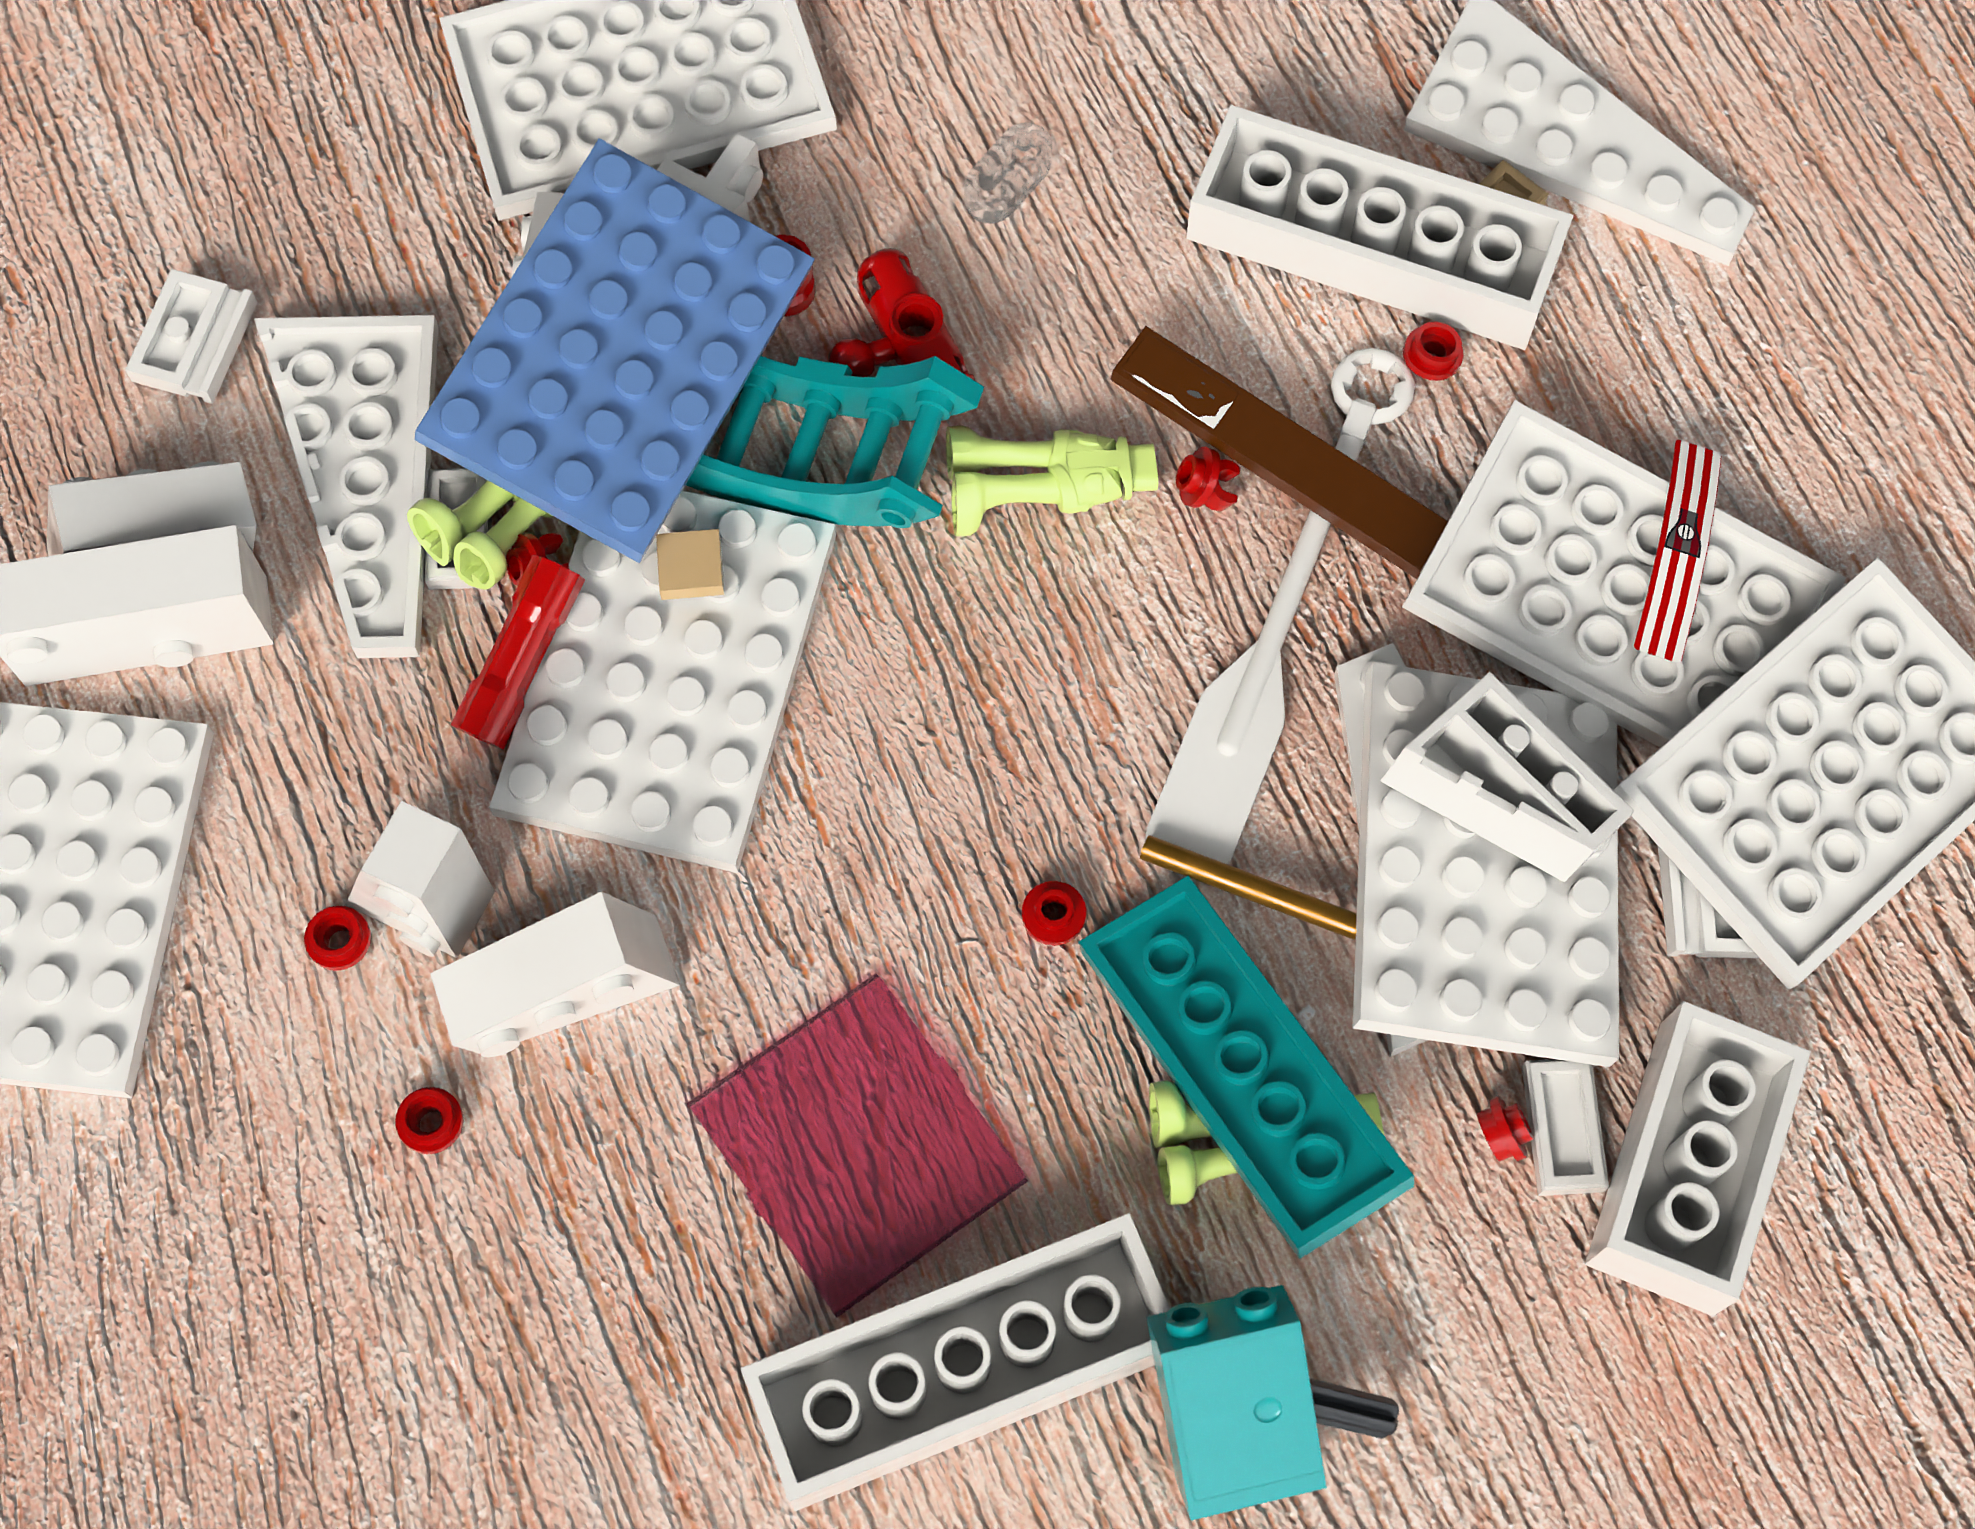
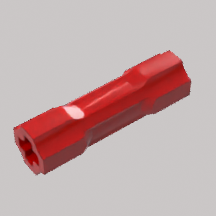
[451,555,585,750]

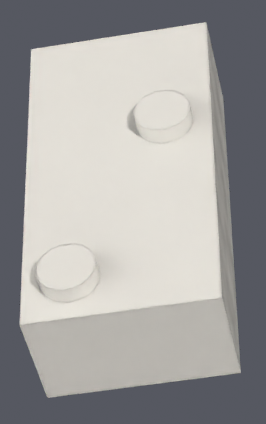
[0,525,274,687]
[1585,1001,1811,1316]

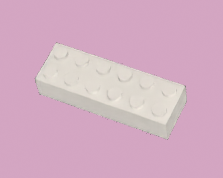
[1186,105,1574,350]
[740,1213,1170,1511]

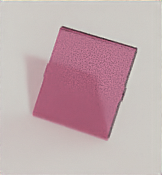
[687,974,1028,1318]

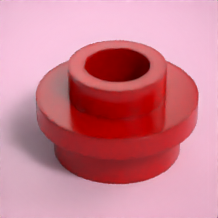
[1403,322,1464,381]
[1022,881,1087,946]
[304,906,371,970]
[395,1087,464,1154]
[1477,1096,1534,1162]

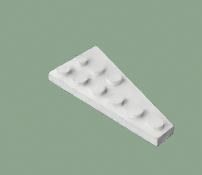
[1404,0,1755,266]
[254,315,439,658]

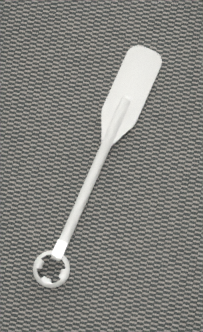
[1145,348,1415,865]

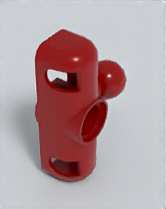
[828,248,976,417]

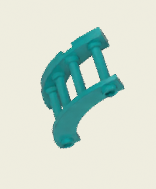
[686,353,984,528]

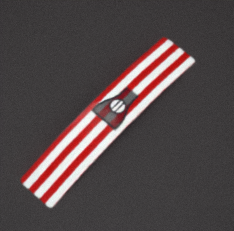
[1634,439,1722,663]

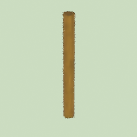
[1140,835,1357,941]

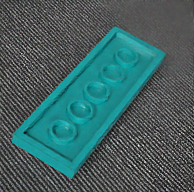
[1079,876,1415,1259]

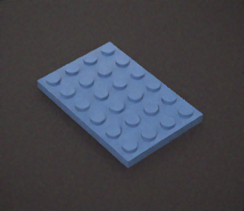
[414,138,815,563]

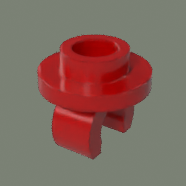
[1176,447,1240,511]
[506,533,570,586]

